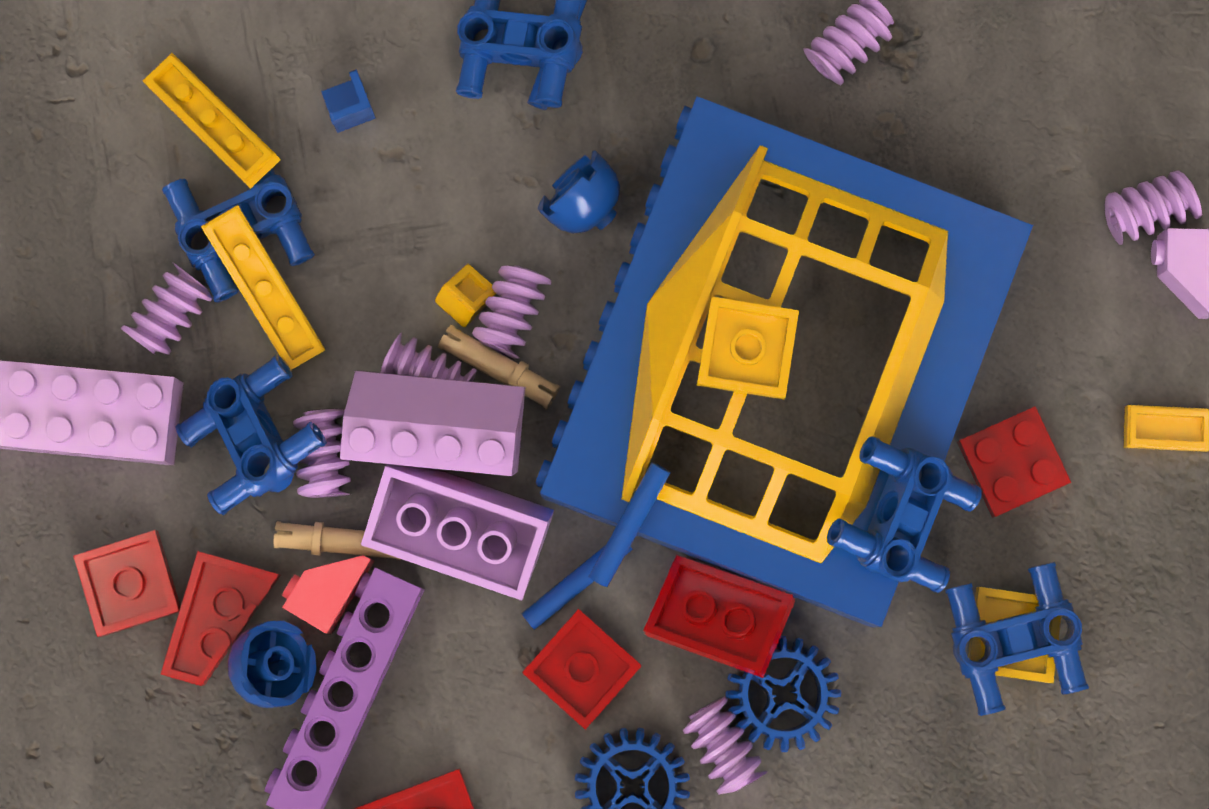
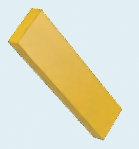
[142,53,281,189]
[201,205,325,370]

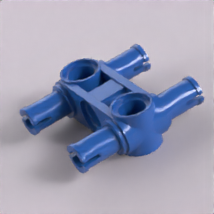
[456,0,583,108]
[162,168,315,303]
[175,355,327,516]
[827,436,982,593]
[945,562,1089,716]

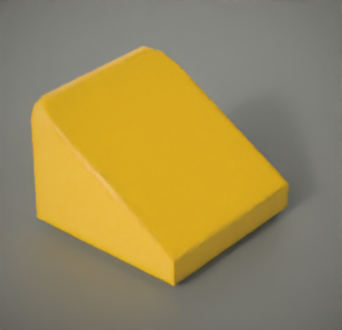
[435,263,496,327]

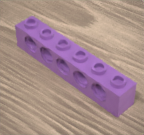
[264,567,425,809]

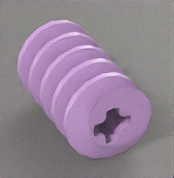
[803,0,894,86]
[1105,171,1202,245]
[120,263,213,355]
[472,266,551,359]
[381,332,477,382]
[293,409,351,498]
[682,696,768,795]

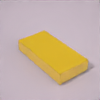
[1124,405,1209,452]

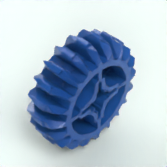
[725,636,841,752]
[575,727,690,809]

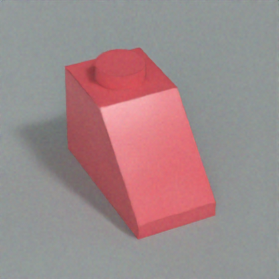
[282,555,375,634]

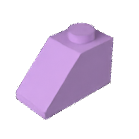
[1151,228,1209,319]

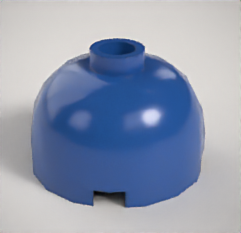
[538,150,620,234]
[228,621,317,708]

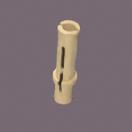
[438,325,560,409]
[274,521,401,560]

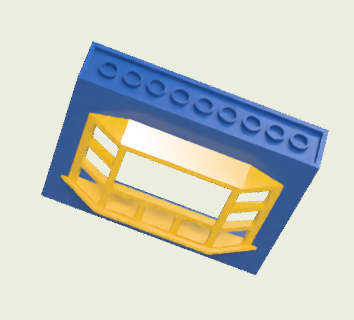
[536,96,1033,628]

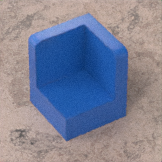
[321,69,376,133]

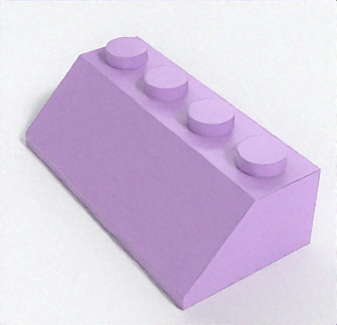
[340,371,525,476]
[361,464,554,600]

